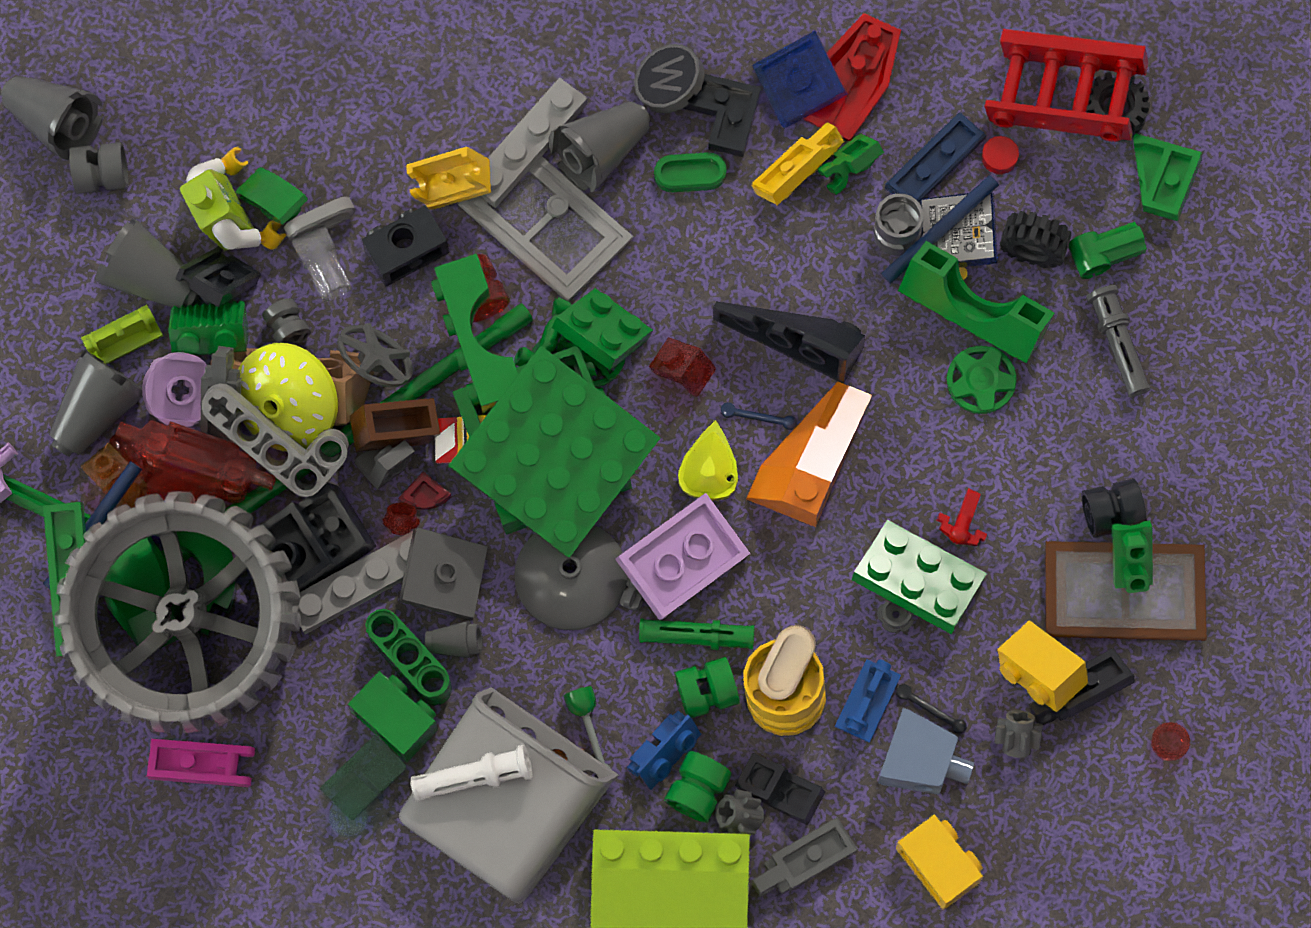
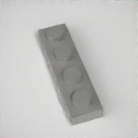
[480,78,588,208]
[292,531,413,634]

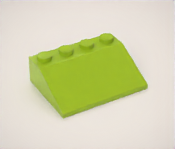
[591,830,750,928]

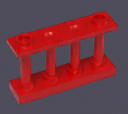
[985,29,1149,142]

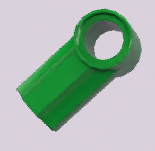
[1068,222,1147,280]

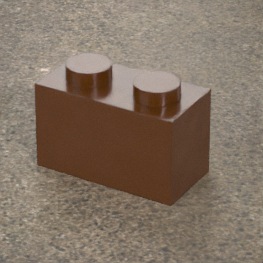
[350,398,440,452]

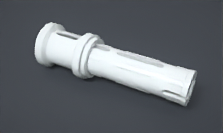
[411,744,532,801]

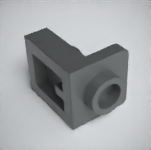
[355,440,415,490]

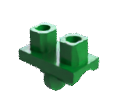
[1112,521,1153,593]

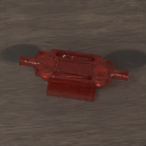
[116,420,277,503]

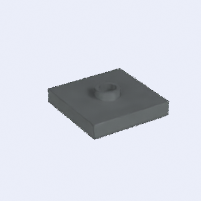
[399,527,488,620]

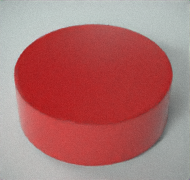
[982,136,1019,174]

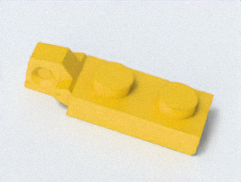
[751,123,844,205]

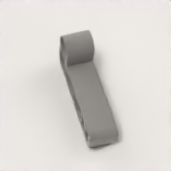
[201,383,349,497]

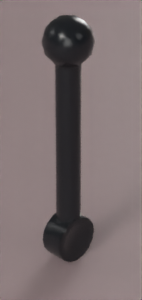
[896,684,967,734]

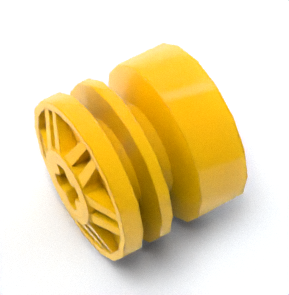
[743,640,826,736]

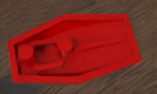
[803,13,901,141]

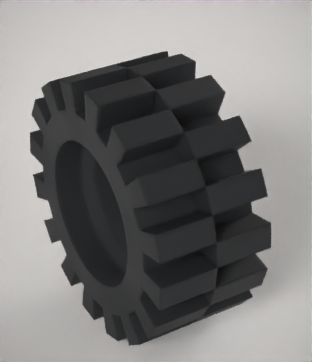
[1086,72,1150,142]
[1000,211,1072,268]

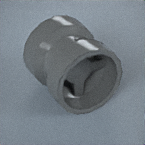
[262,298,311,345]

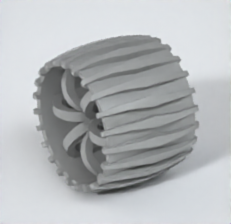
[55,492,301,733]

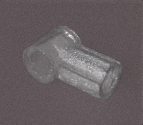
[291,225,352,302]

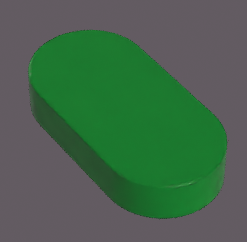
[654,153,726,192]

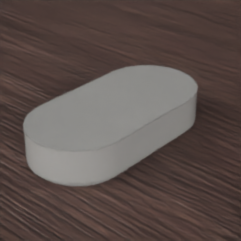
[284,197,356,242]

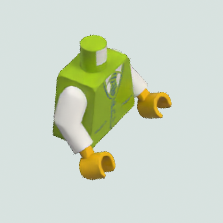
[180,147,287,251]

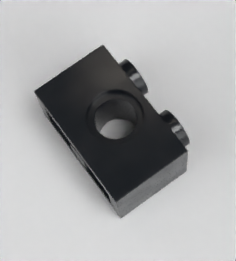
[361,205,449,287]

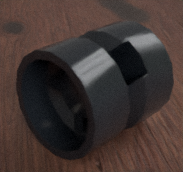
[1081,478,1147,538]

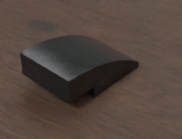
[249,482,377,592]

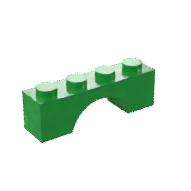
[898,241,1055,363]
[431,254,518,414]

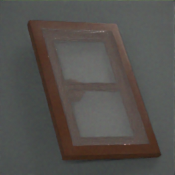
[1045,541,1207,641]

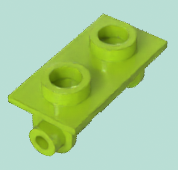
[81,305,163,364]

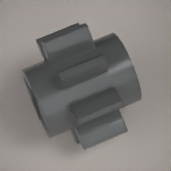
[994,710,1043,758]
[716,789,764,835]

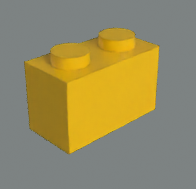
[997,620,1088,712]
[896,814,983,910]

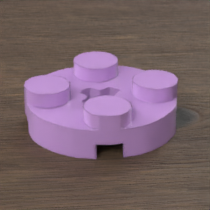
[142,352,207,428]

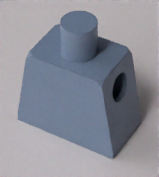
[878,708,975,794]

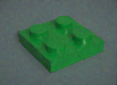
[552,288,653,370]

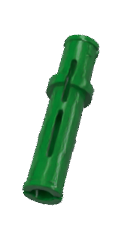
[639,618,755,650]

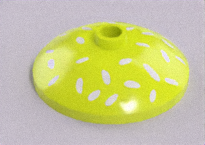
[238,343,338,452]

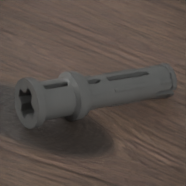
[1086,285,1151,398]

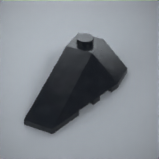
[713,301,865,384]

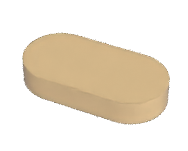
[758,625,816,699]

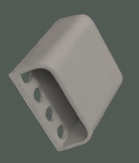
[399,687,619,903]

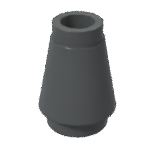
[425,620,483,658]

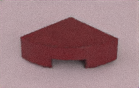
[398,471,452,510]

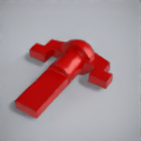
[936,488,987,546]

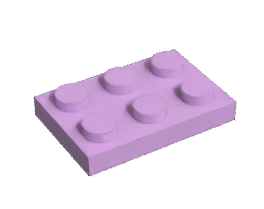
[615,493,750,620]

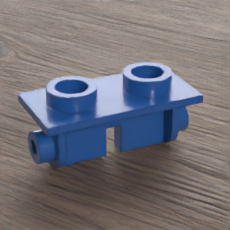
[835,659,901,743]
[626,711,701,790]

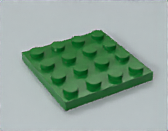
[448,346,660,558]

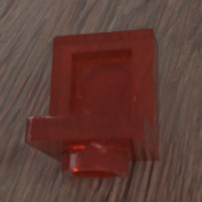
[649,337,716,397]

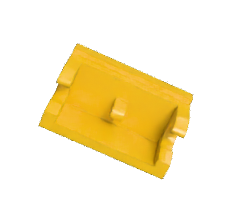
[406,147,491,210]

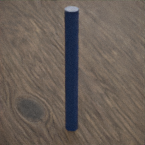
[881,175,999,284]
[43,461,142,589]

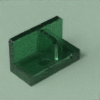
[319,735,406,820]

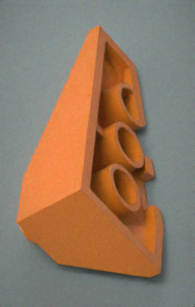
[746,382,872,527]

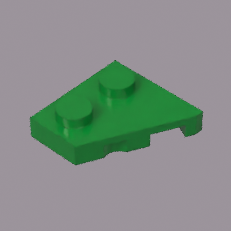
[1133,133,1202,221]

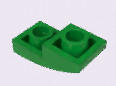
[235,167,308,224]

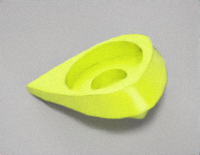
[678,420,738,500]

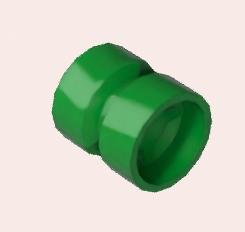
[674,657,740,718]
[664,751,732,823]

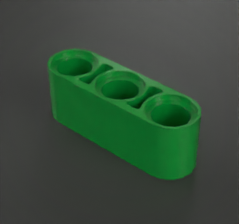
[365,609,452,706]

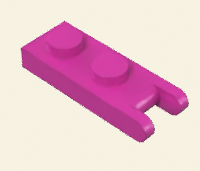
[147,739,255,787]

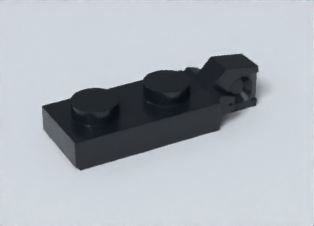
[1029,649,1135,725]

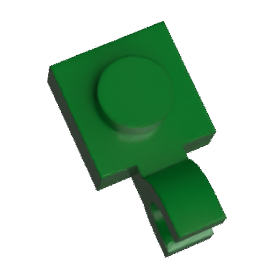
[817,133,884,195]

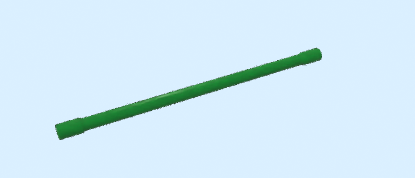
[161,303,533,562]

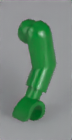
[514,297,572,367]

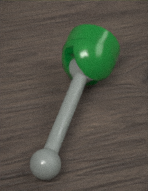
[563,686,611,769]

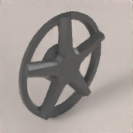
[337,323,413,387]

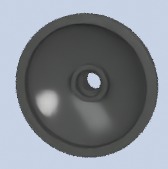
[514,525,627,630]

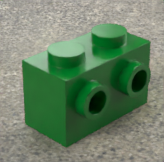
[348,671,438,763]

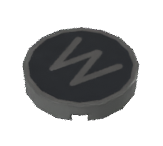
[634,44,705,113]

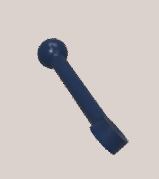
[721,402,797,430]

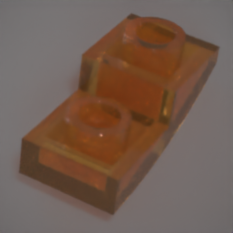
[80,442,157,509]

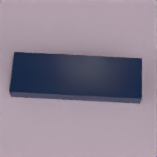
[885,112,986,203]

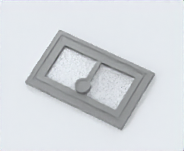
[458,156,633,302]

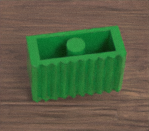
[168,300,249,356]

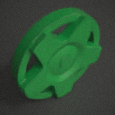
[946,346,1017,414]

